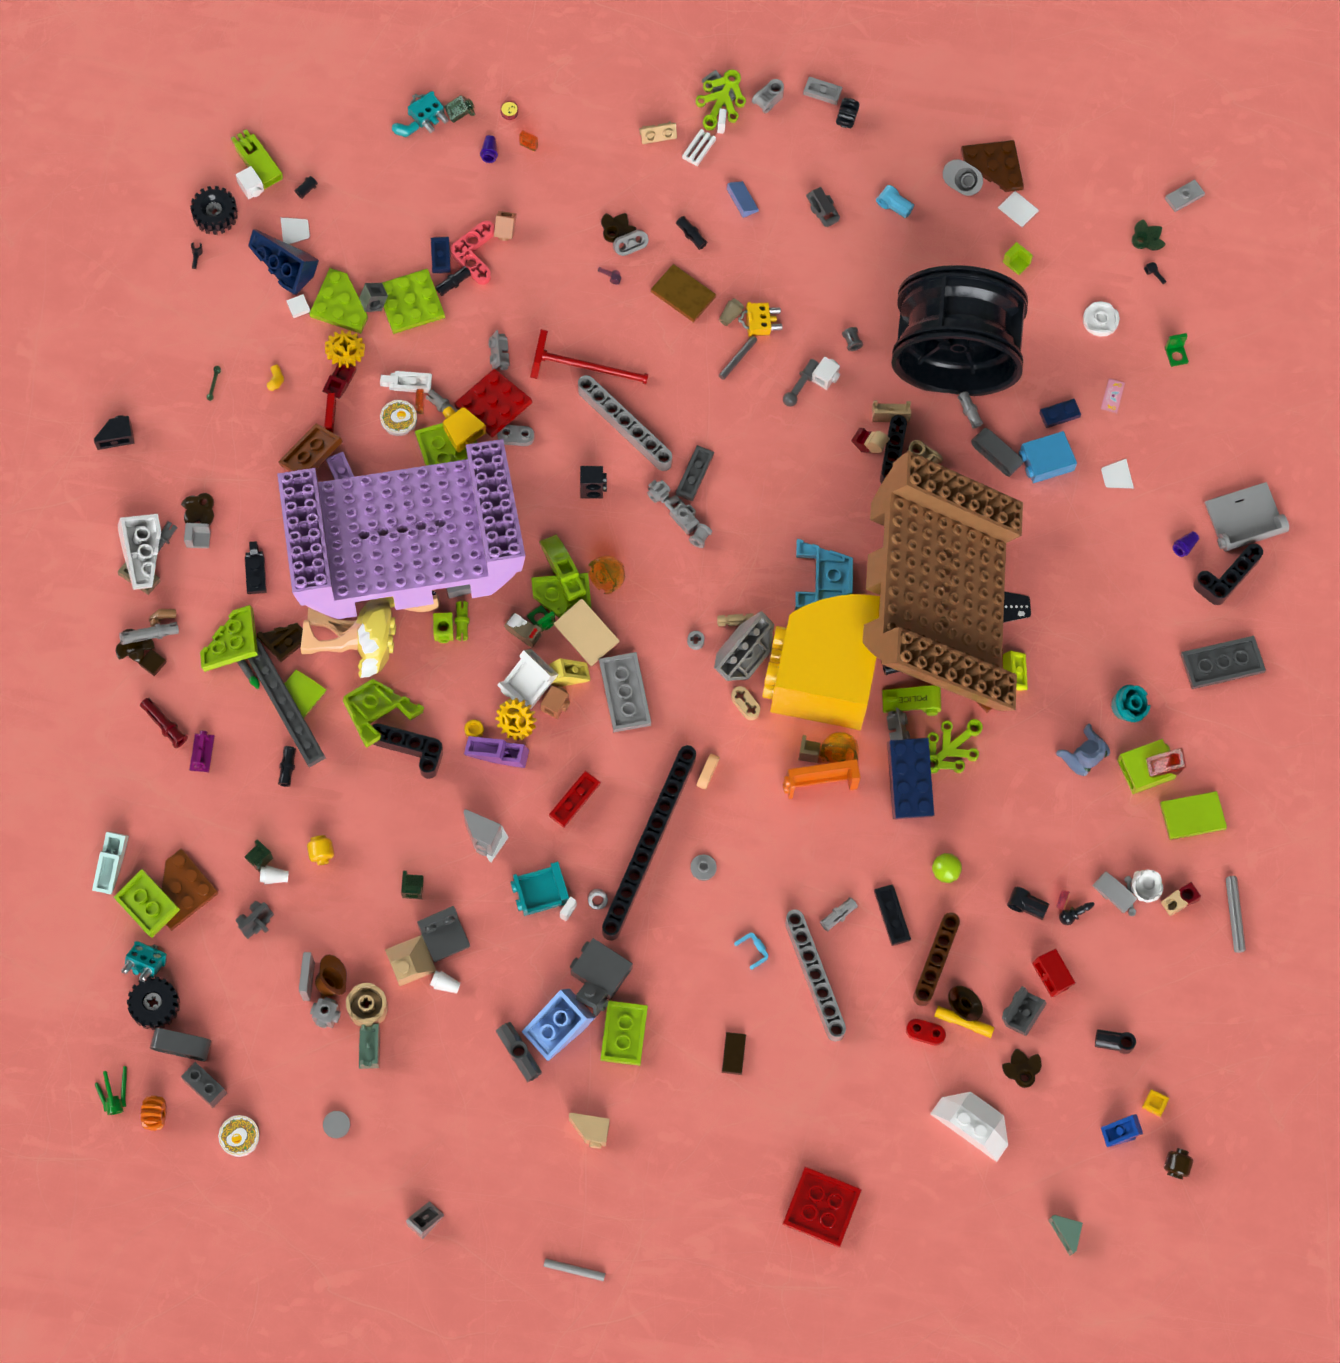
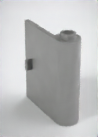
[1204,482,1289,552]

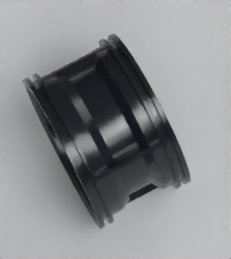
[891,265,1028,396]

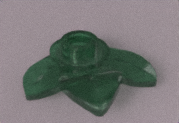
[1131,220,1165,251]

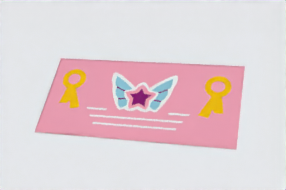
[1101,379,1125,413]

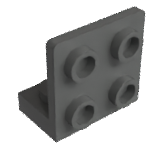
[417,906,470,962]

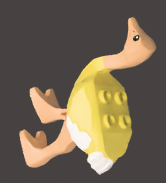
[301,590,439,678]

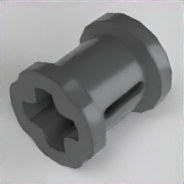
[842,327,863,351]

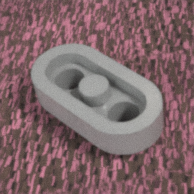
[613,230,649,256]
[497,425,535,446]

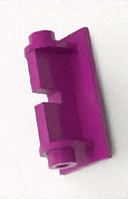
[189,730,215,772]

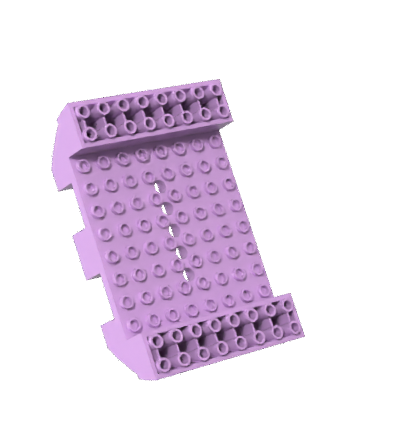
[277,439,525,619]

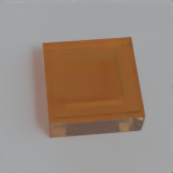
[519,130,538,151]
[415,389,425,414]

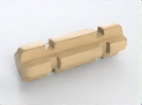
[717,613,754,627]

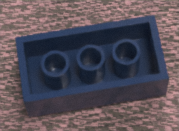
[887,738,934,819]

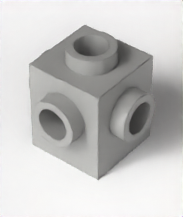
[310,997,341,1028]

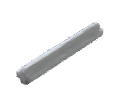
[1226,876,1246,953]

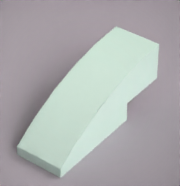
[92,832,129,894]

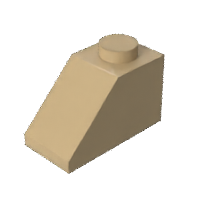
[569,1112,610,1149]

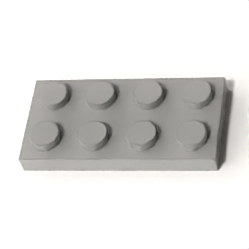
[599,652,651,733]

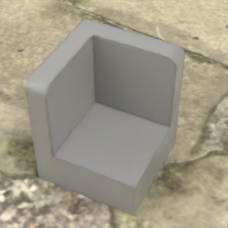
[184,523,211,548]

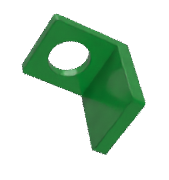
[1165,333,1189,367]
[527,605,555,632]

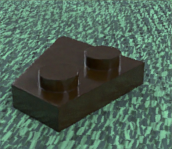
[257,623,303,662]

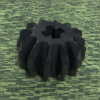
[836,98,860,129]

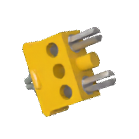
[738,302,783,337]

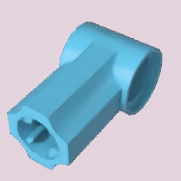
[876,185,914,218]

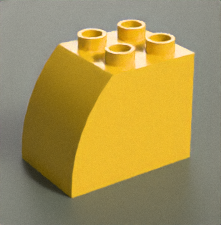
[762,594,880,731]

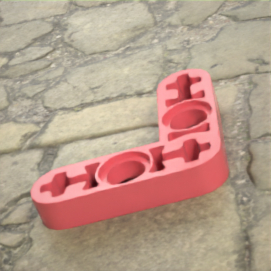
[451,221,495,285]

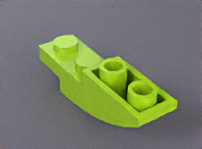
[539,534,586,601]

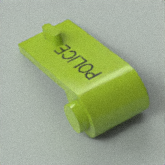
[882,685,941,716]

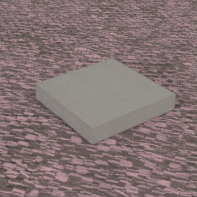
[299,952,315,1001]

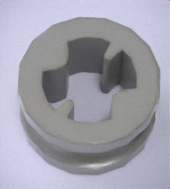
[687,631,705,650]

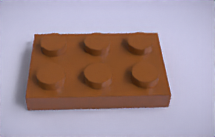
[279,423,343,472]

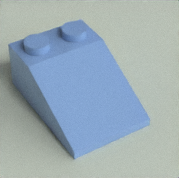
[522,989,596,1061]

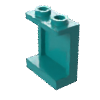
[510,862,569,916]

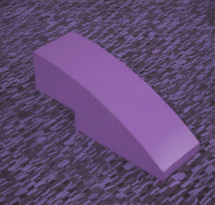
[464,736,529,768]

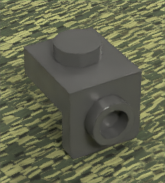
[576,981,608,1016]

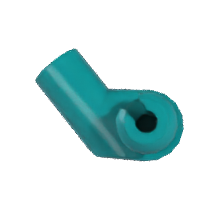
[392,121,419,137]

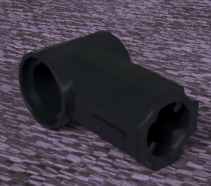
[1007,887,1049,920]
[1095,1029,1136,1054]

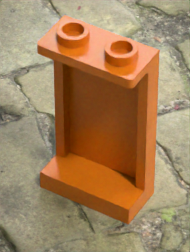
[783,759,861,799]

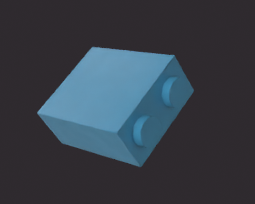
[1019,431,1077,483]

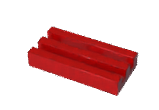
[324,393,336,433]

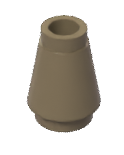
[719,298,744,326]

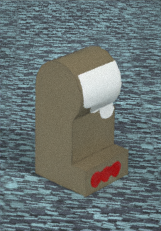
[504,613,542,648]

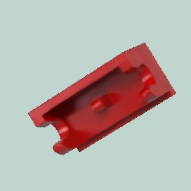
[1032,949,1076,998]

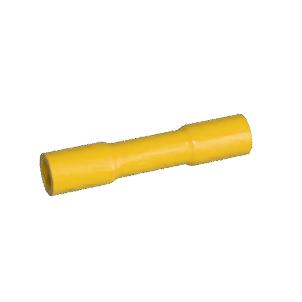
[934,1006,995,1038]

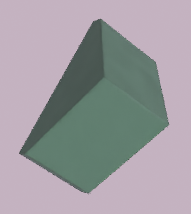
[1048,1215,1083,1256]

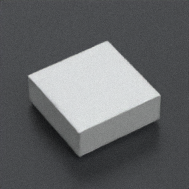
[717,108,727,134]
[286,294,310,318]
[560,896,577,921]

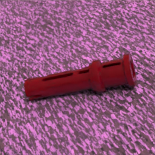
[140,698,188,748]

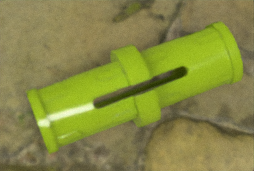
[455,601,470,641]

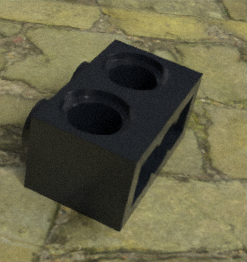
[580,466,607,499]

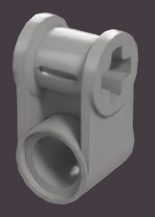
[752,79,784,114]

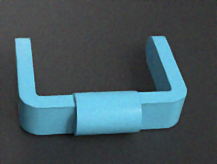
[734,933,768,970]

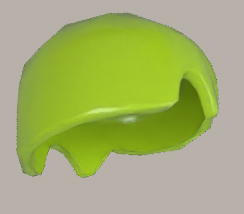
[932,853,962,883]

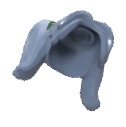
[1056,724,1110,776]

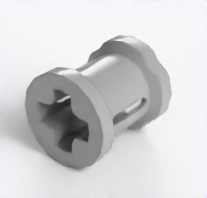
[689,523,712,548]

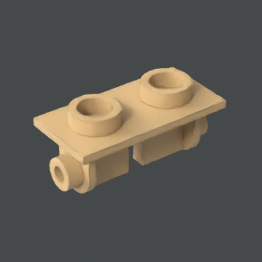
[639,121,677,144]

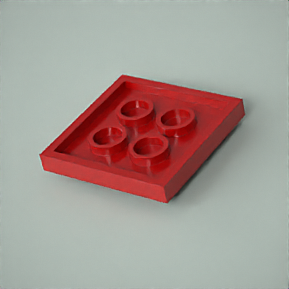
[454,368,533,438]
[782,1167,862,1248]

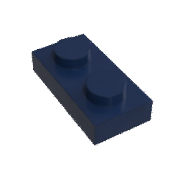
[431,237,451,273]
[1039,399,1081,428]

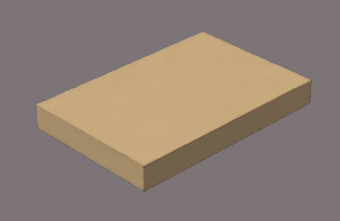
[553,599,620,666]

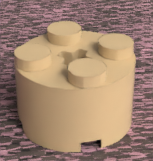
[346,983,388,1027]

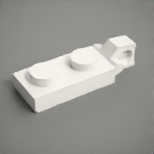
[380,371,432,393]

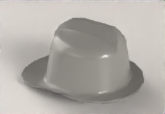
[943,159,983,196]

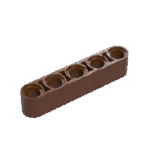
[913,912,960,1006]

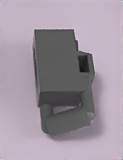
[806,187,840,227]

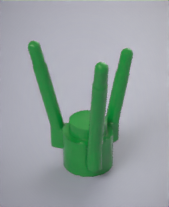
[95,1066,127,1115]

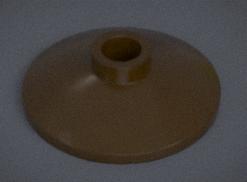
[948,986,983,1021]

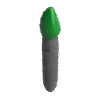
[237,660,260,689]

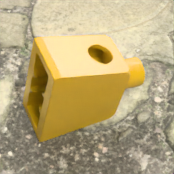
[442,406,486,453]

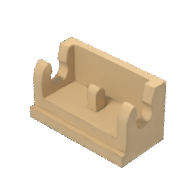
[872,400,911,422]

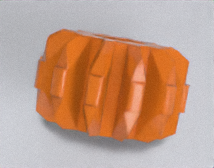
[140,1095,167,1131]

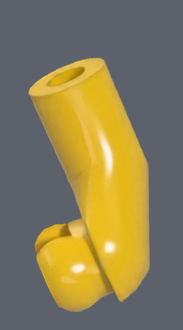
[267,365,284,391]

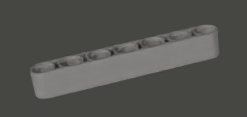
[578,375,672,471]
[785,909,846,1042]

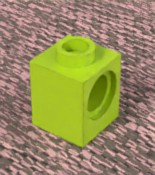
[433,612,454,643]

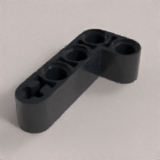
[880,415,907,484]
[1194,544,1263,605]
[372,724,443,779]

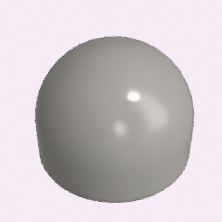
[588,889,608,910]

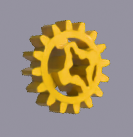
[325,330,365,368]
[495,698,537,741]

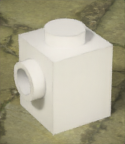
[236,166,264,200]
[812,356,840,390]

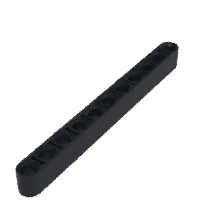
[602,745,696,940]

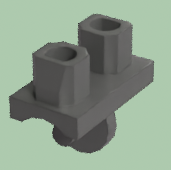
[236,901,274,939]

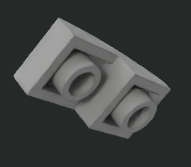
[1092,871,1137,913]

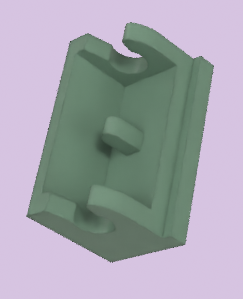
[359,1024,380,1069]

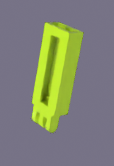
[231,129,283,190]

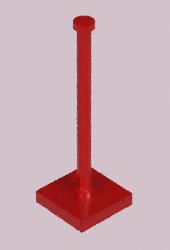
[530,329,648,385]

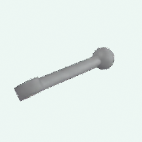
[1124,876,1136,916]

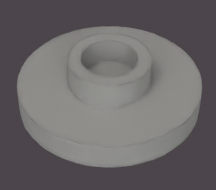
[690,854,717,881]
[323,1111,350,1139]

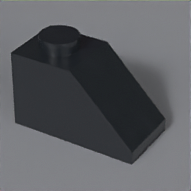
[94,415,135,450]

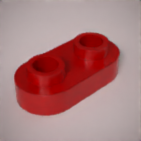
[906,1019,946,1046]

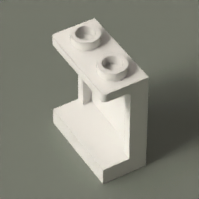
[497,649,559,709]

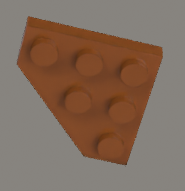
[162,848,219,931]

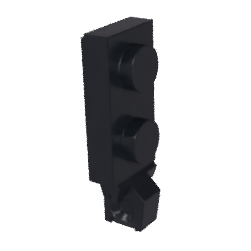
[245,541,267,594]

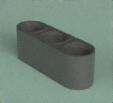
[971,428,1023,477]
[150,1028,212,1061]

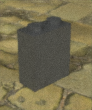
[570,938,633,1001]

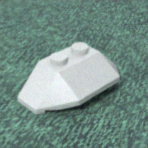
[930,1092,1008,1162]

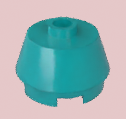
[1111,685,1150,722]

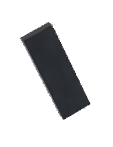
[874,884,911,946]

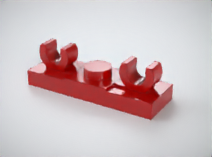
[549,771,601,828]

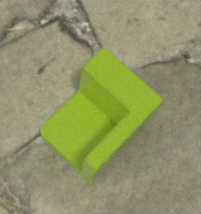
[1003,242,1033,275]

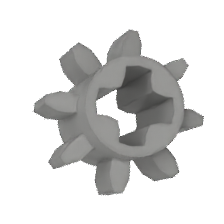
[647,480,670,503]

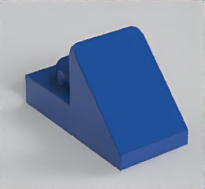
[1101,1114,1143,1147]

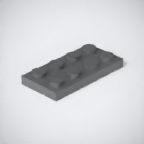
[1181,636,1266,689]

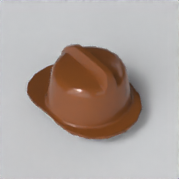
[315,954,347,999]

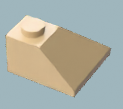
[385,935,436,986]

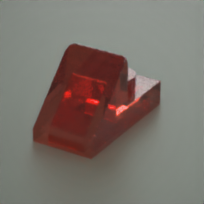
[1146,748,1186,778]

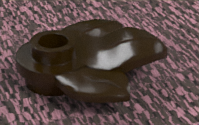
[601,213,636,242]
[181,493,214,526]
[116,629,155,663]
[1002,1049,1042,1088]

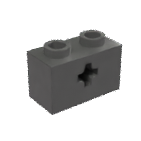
[181,1062,227,1108]

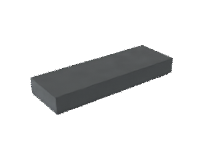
[676,445,714,501]

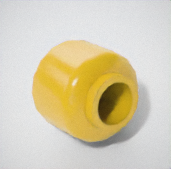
[307,835,334,865]

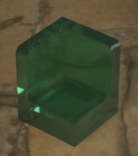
[245,839,273,872]
[401,871,424,899]

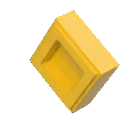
[1142,1089,1169,1117]

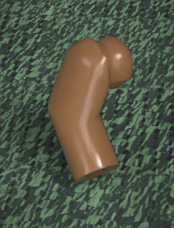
[149,609,176,627]

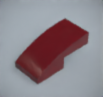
[322,363,356,399]

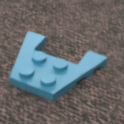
[795,539,853,610]

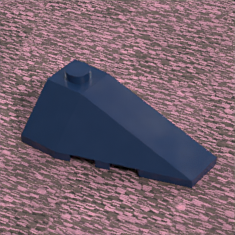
[248,229,319,295]

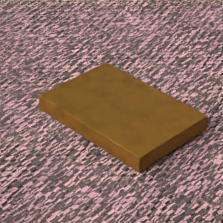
[651,264,716,323]

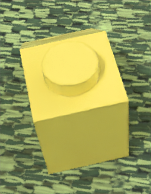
[549,658,590,687]

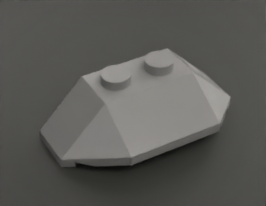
[714,611,774,681]

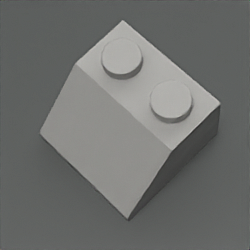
[463,809,502,856]

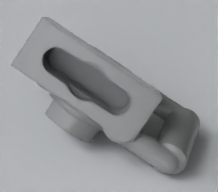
[664,495,699,535]

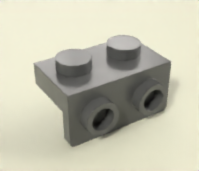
[1002,986,1047,1036]

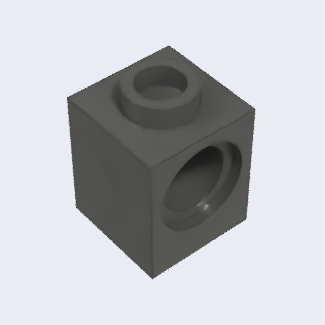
[359,283,388,312]

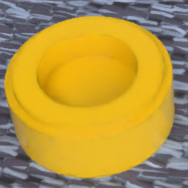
[464,719,484,737]

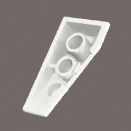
[118,514,161,590]

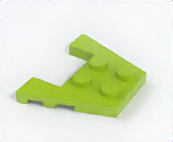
[343,679,424,748]

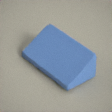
[727,181,759,218]

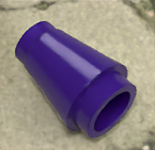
[480,135,498,163]
[1173,531,1199,557]

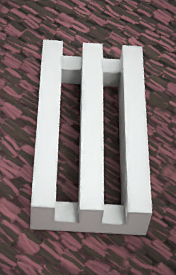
[682,129,716,167]

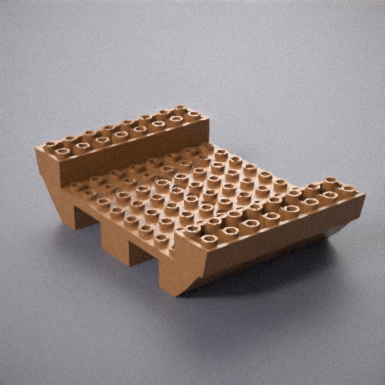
[863,451,1023,711]

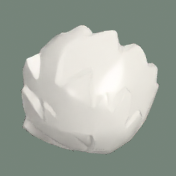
[1131,869,1163,903]

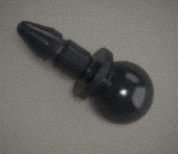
[1059,902,1095,925]

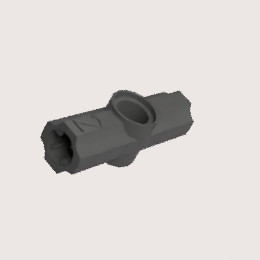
[496,1022,542,1083]

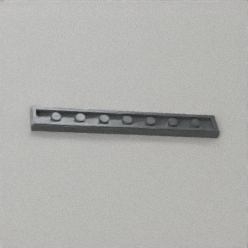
[248,637,326,768]

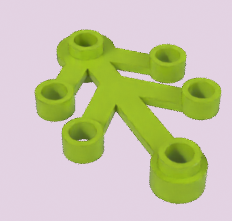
[695,69,746,130]
[927,719,983,774]

